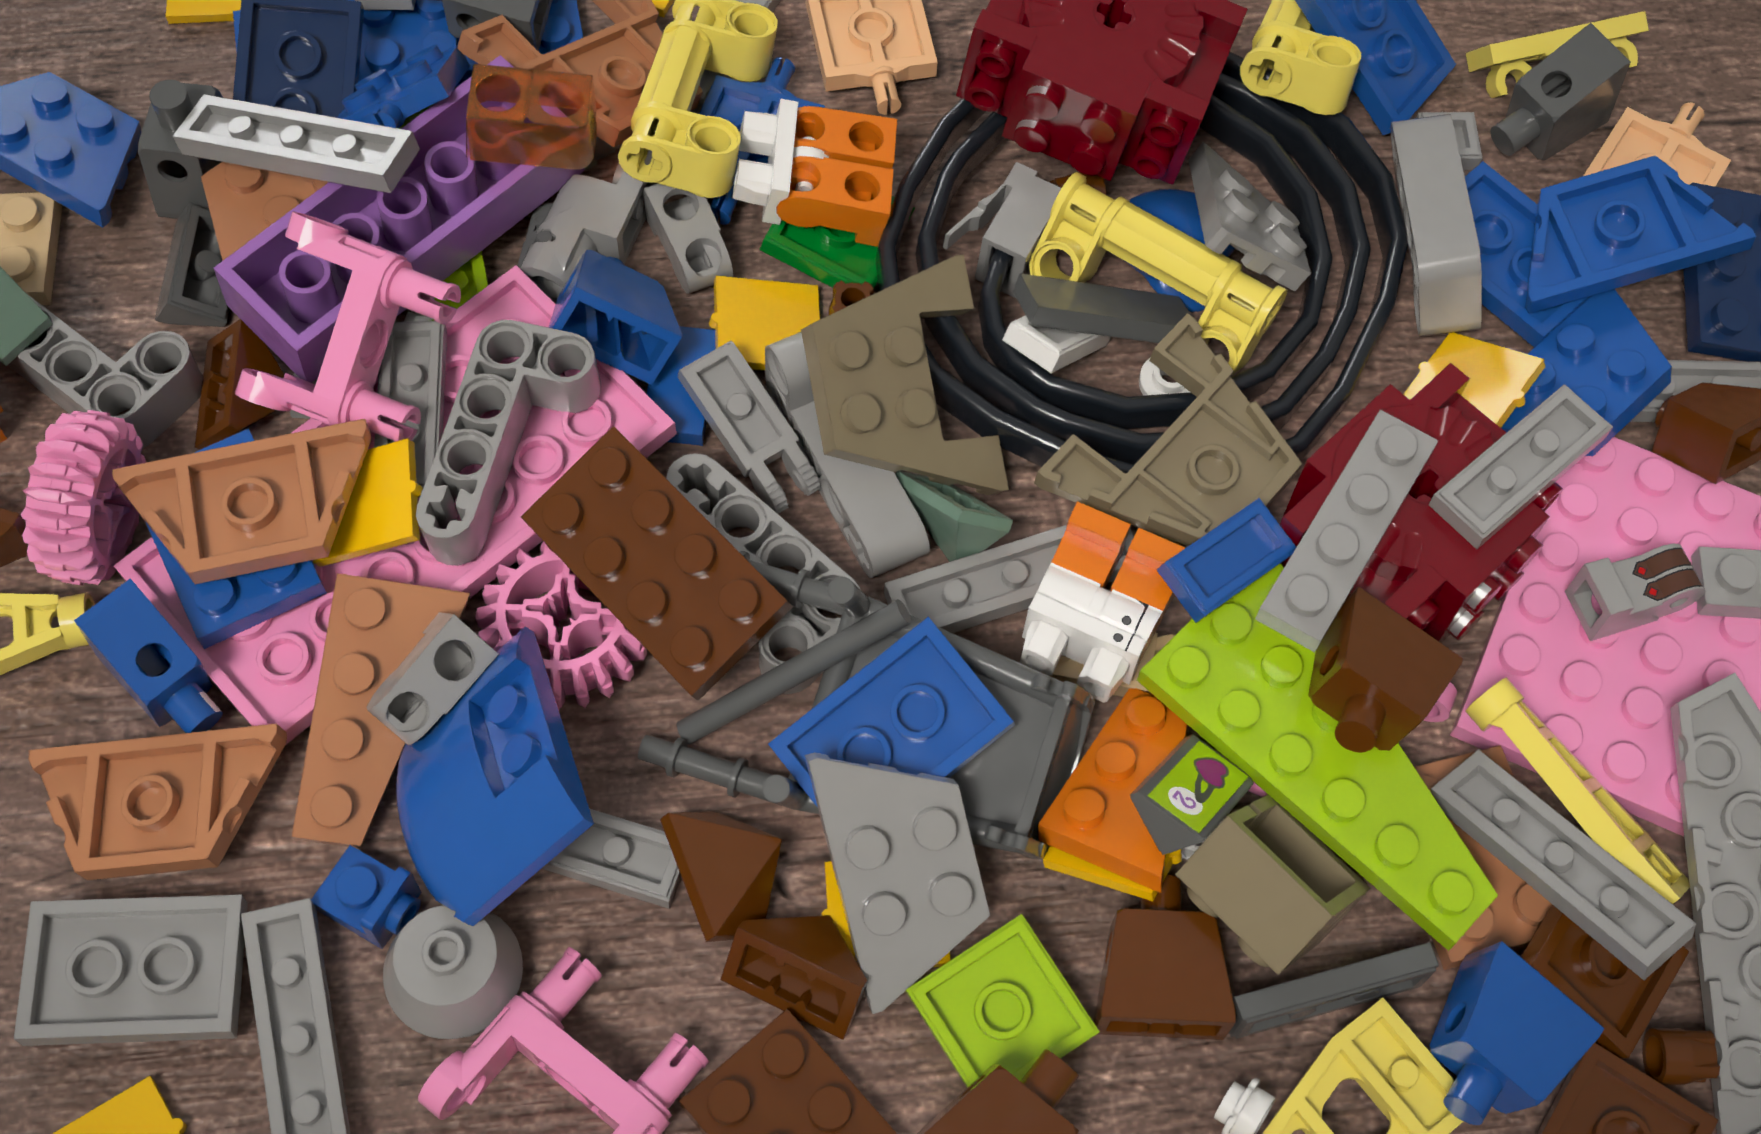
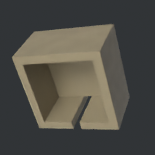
[1175,795,1371,975]

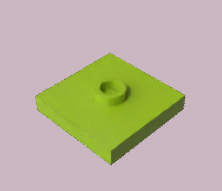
[905,914,1100,1088]

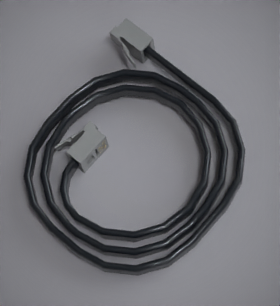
[875,52,1408,473]

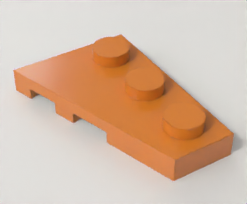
[1038,688,1189,893]

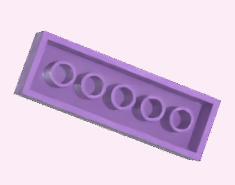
[213,55,585,383]

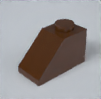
[1652,382,1761,484]

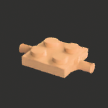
[805,0,938,115]
[1583,103,1731,186]

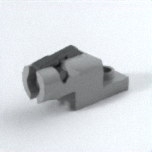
[517,150,658,304]

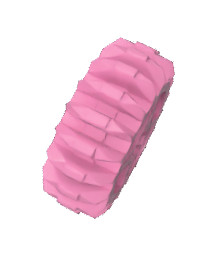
[21,410,146,585]
[476,541,647,710]

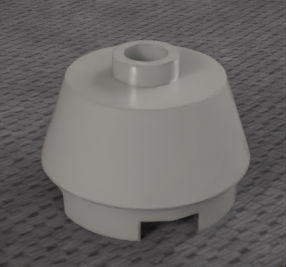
[383,905,523,1039]

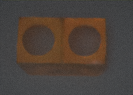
[466,64,597,169]

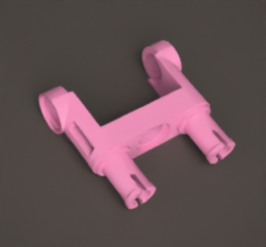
[235,211,461,442]
[418,947,709,1134]

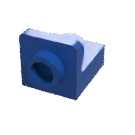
[312,845,422,949]

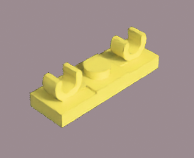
[1466,11,1649,98]

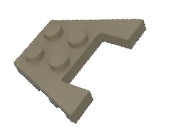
[801,255,1009,496]
[1034,313,1302,547]

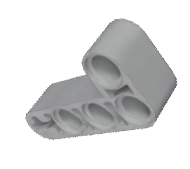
[1391,114,1482,337]
[8,293,203,449]
[416,320,601,566]
[765,332,930,578]
[666,453,861,694]

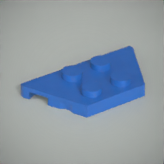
[0,72,141,228]
[1525,156,1756,314]
[1501,289,1672,457]

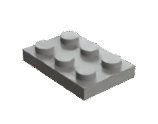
[14,894,248,1046]

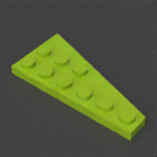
[1137,564,1498,951]

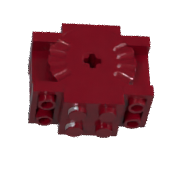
[956,0,1248,185]
[1280,363,1563,643]

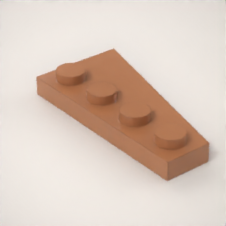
[292,573,470,848]

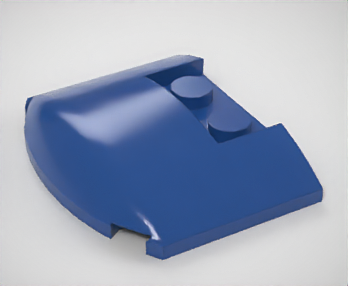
[396,627,594,926]

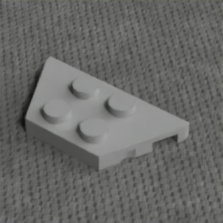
[1188,142,1311,291]
[805,752,990,1014]

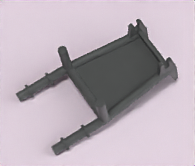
[638,551,1096,860]

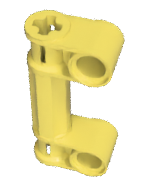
[618,0,778,198]
[1240,0,1361,115]
[1029,172,1288,375]

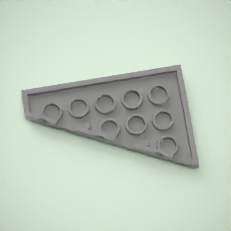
[1670,673,1761,1134]

